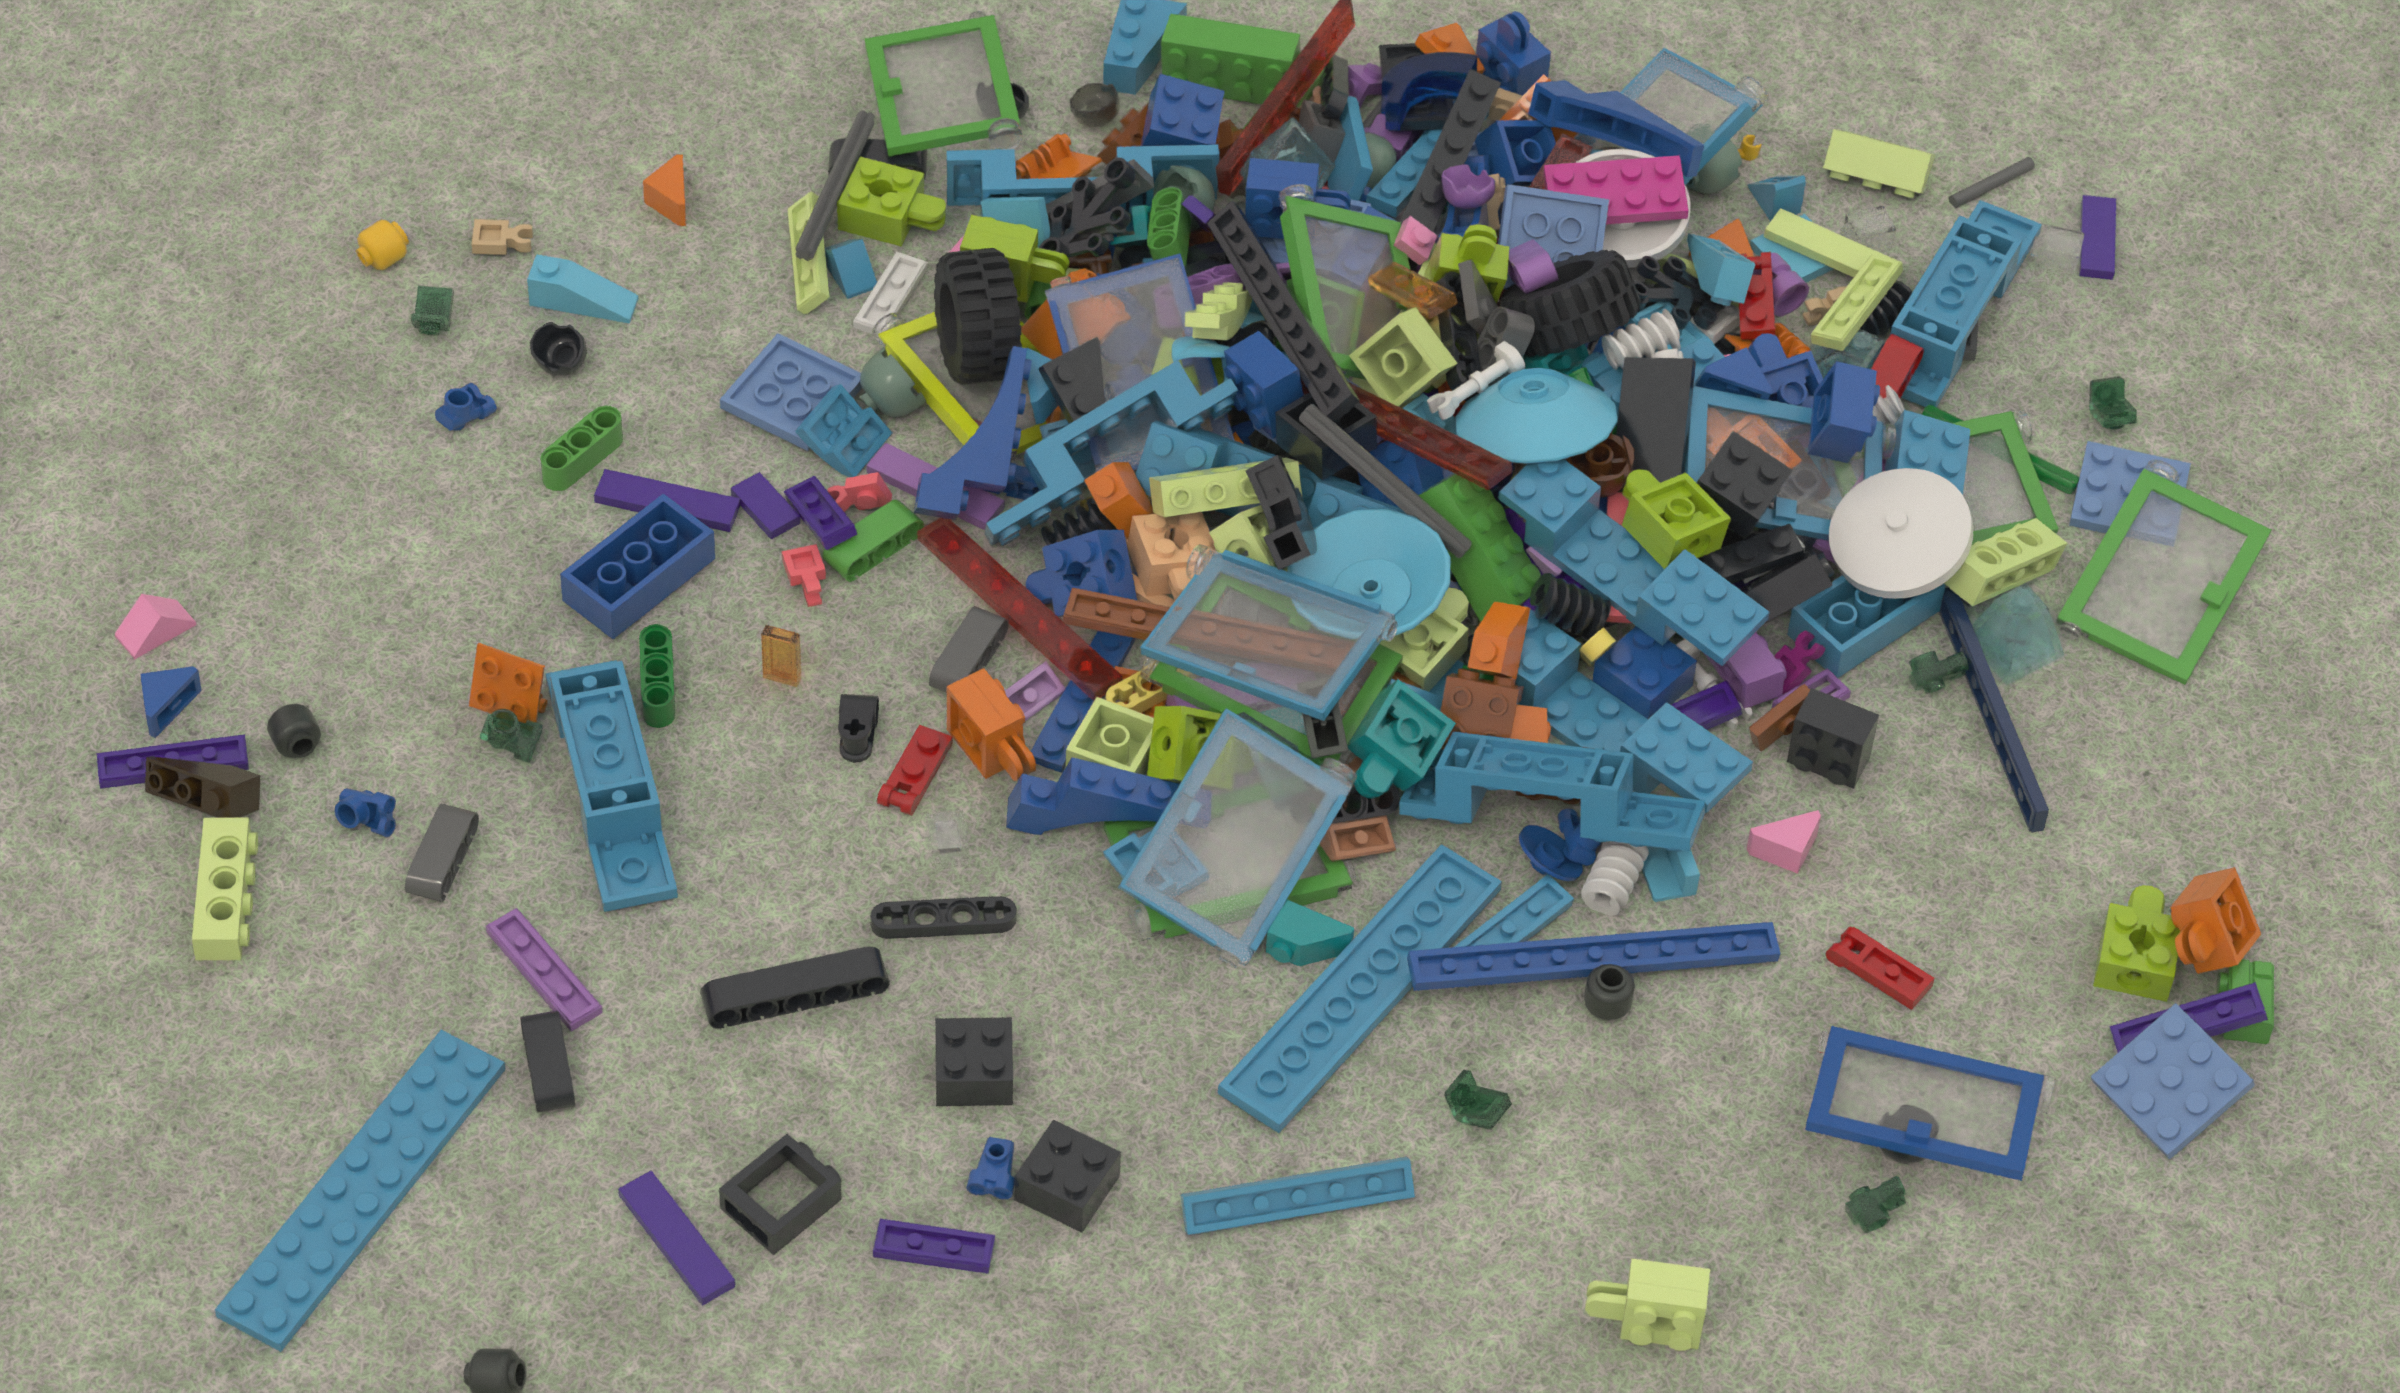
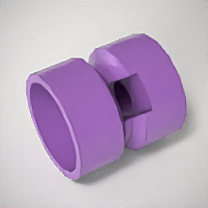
[1752,252,1809,317]

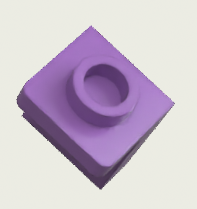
[1348,63,1384,109]

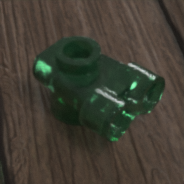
[1909,651,1969,694]
[480,709,543,763]
[1845,1176,1906,1233]

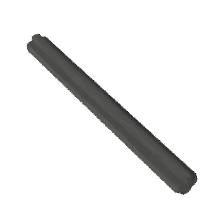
[795,110,875,261]
[1299,404,1472,558]

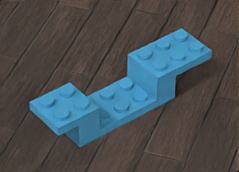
[946,145,1219,232]
[1890,200,2042,407]
[984,360,1238,546]
[1136,421,1406,530]
[1499,459,1769,666]
[1515,605,1753,813]
[545,660,678,912]
[1399,732,1705,852]

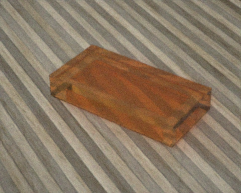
[761,625,802,687]

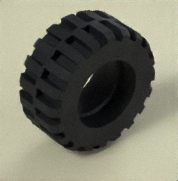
[934,248,1022,385]
[1500,250,1641,357]

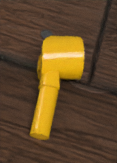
[1738,135,1762,161]

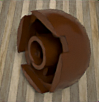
[1564,430,1634,498]

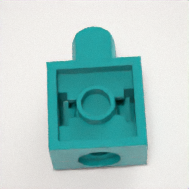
[1347,679,1456,799]

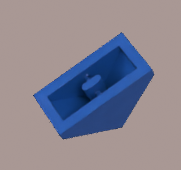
[1695,347,1772,400]
[140,666,202,738]

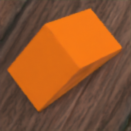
[643,154,686,226]

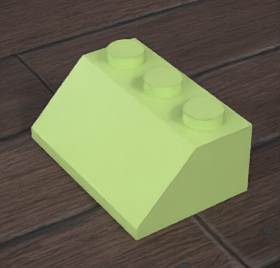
[1823,129,1936,198]

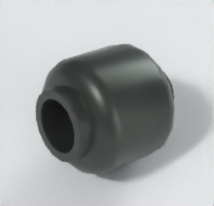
[267,704,321,758]
[1584,964,1635,1020]
[464,1348,527,1393]

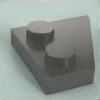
[1458,259,1498,335]

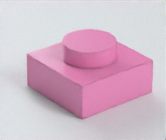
[1394,216,1437,265]

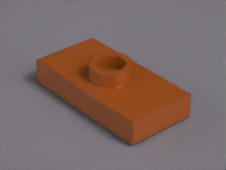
[1749,684,1810,751]

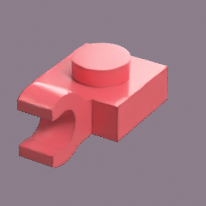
[828,472,892,512]
[782,544,826,607]

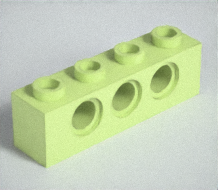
[1149,457,1302,517]
[1944,518,2067,606]
[192,818,258,960]

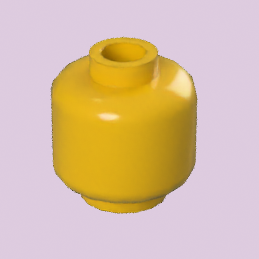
[356,219,409,271]

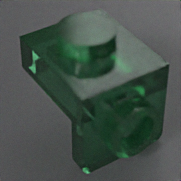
[411,285,454,336]
[2089,376,2137,429]
[1444,1070,1512,1130]

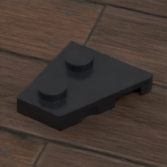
[1038,337,1105,424]

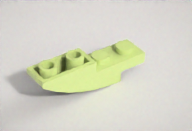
[1184,282,1253,340]

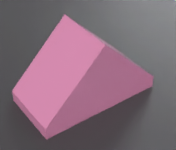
[115,594,196,659]
[1747,810,1821,874]

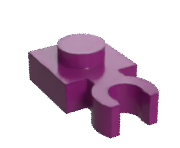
[1774,630,1826,694]

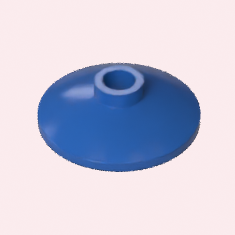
[1519,825,1583,881]

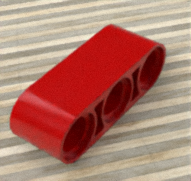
[1871,334,1924,398]

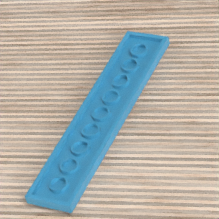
[1218,844,1502,1133]
[215,1030,506,1352]

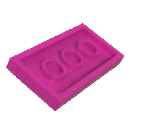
[1543,156,1689,224]

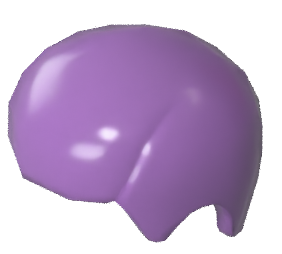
[1441,165,1495,209]

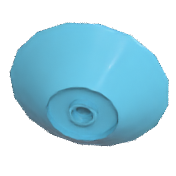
[1455,368,1618,464]
[1287,509,1451,642]

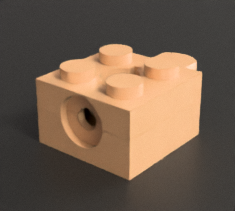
[1127,512,1220,600]

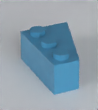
[1103,0,1187,95]

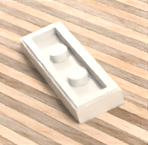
[853,252,928,336]

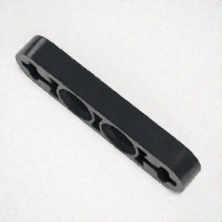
[1320,54,1349,121]
[1434,271,1481,391]
[870,896,1017,939]

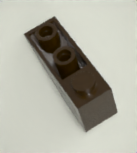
[145,756,261,818]

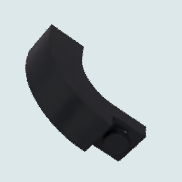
[1245,455,1317,570]

